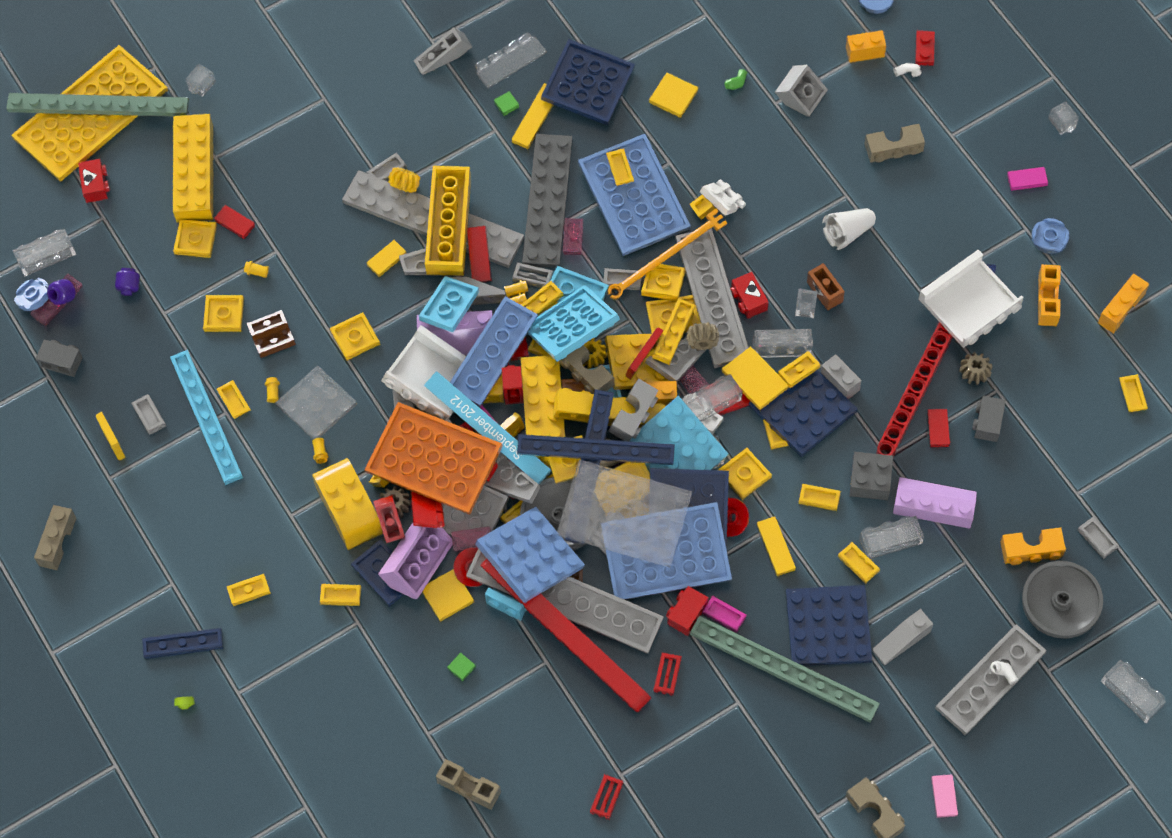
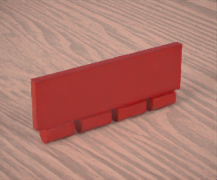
[411,491,445,528]

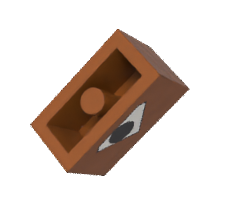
[807,263,845,311]

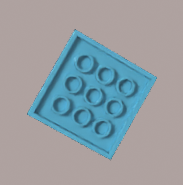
[528,285,620,362]
[629,396,729,472]

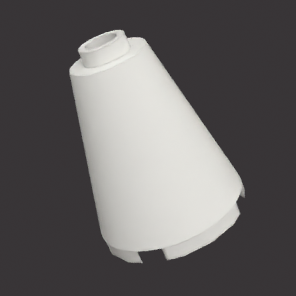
[823,208,876,250]

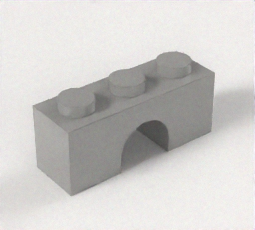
[608,378,658,441]

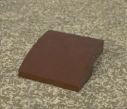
[247,310,296,358]

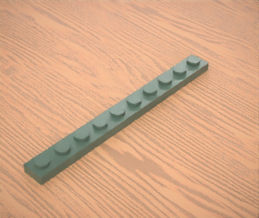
[6,93,189,116]
[690,616,880,723]

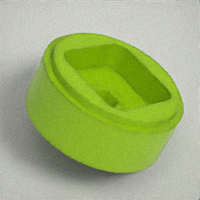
[174,696,195,710]

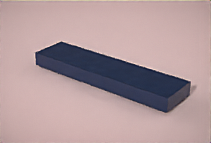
[142,628,224,659]

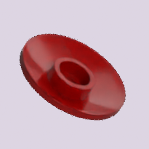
[727,498,749,537]
[453,548,483,587]

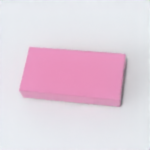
[931,775,958,818]

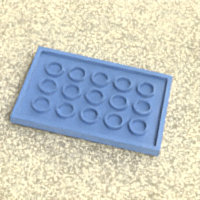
[578,134,691,256]
[601,502,732,600]

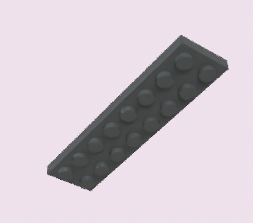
[522,134,573,268]

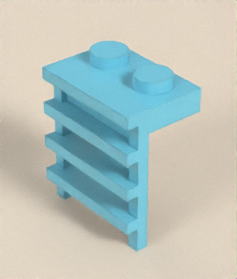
[485,588,527,621]

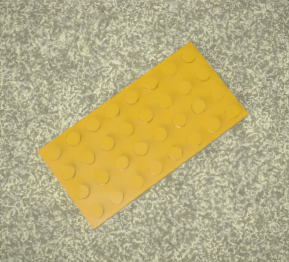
[11,45,168,182]

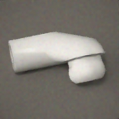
[893,63,921,77]
[990,661,1018,685]

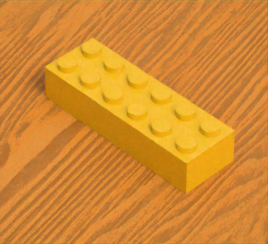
[173,114,213,222]
[425,166,471,276]
[521,355,565,469]

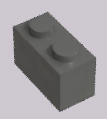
[35,339,83,377]
[972,396,1006,442]

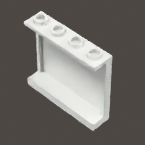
[919,250,1024,348]
[381,325,466,420]

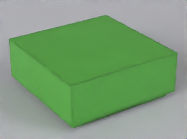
[494,91,519,116]
[447,653,476,681]

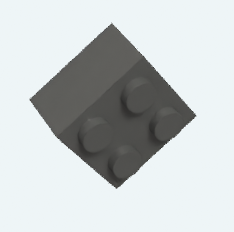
[849,451,893,500]

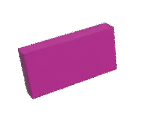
[1007,167,1048,191]
[702,595,747,633]

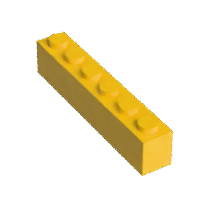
[553,388,666,428]

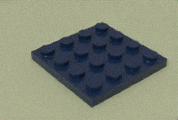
[541,39,635,125]
[749,370,858,458]
[649,468,729,548]
[786,585,872,666]

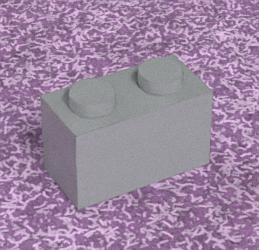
[821,354,862,399]

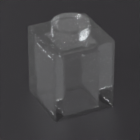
[186,64,216,97]
[1049,101,1079,135]
[795,289,817,318]

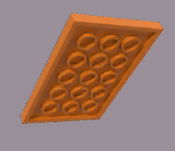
[365,402,503,515]

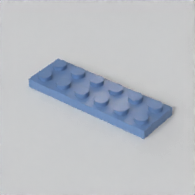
[450,296,538,408]

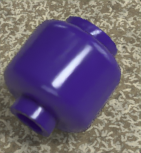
[115,268,140,296]
[47,279,76,305]

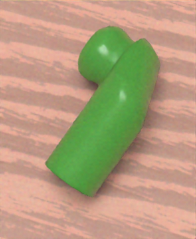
[725,69,747,90]

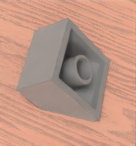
[775,65,828,117]

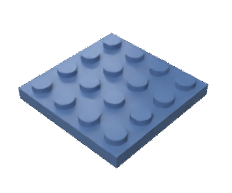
[475,507,585,603]

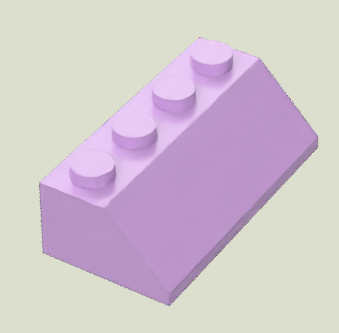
[417,310,493,356]
[893,477,977,528]
[378,523,454,599]

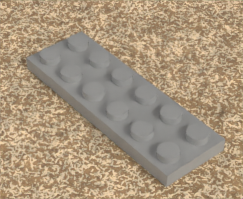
[935,624,1046,736]

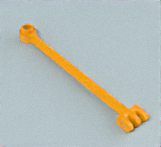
[607,208,728,300]

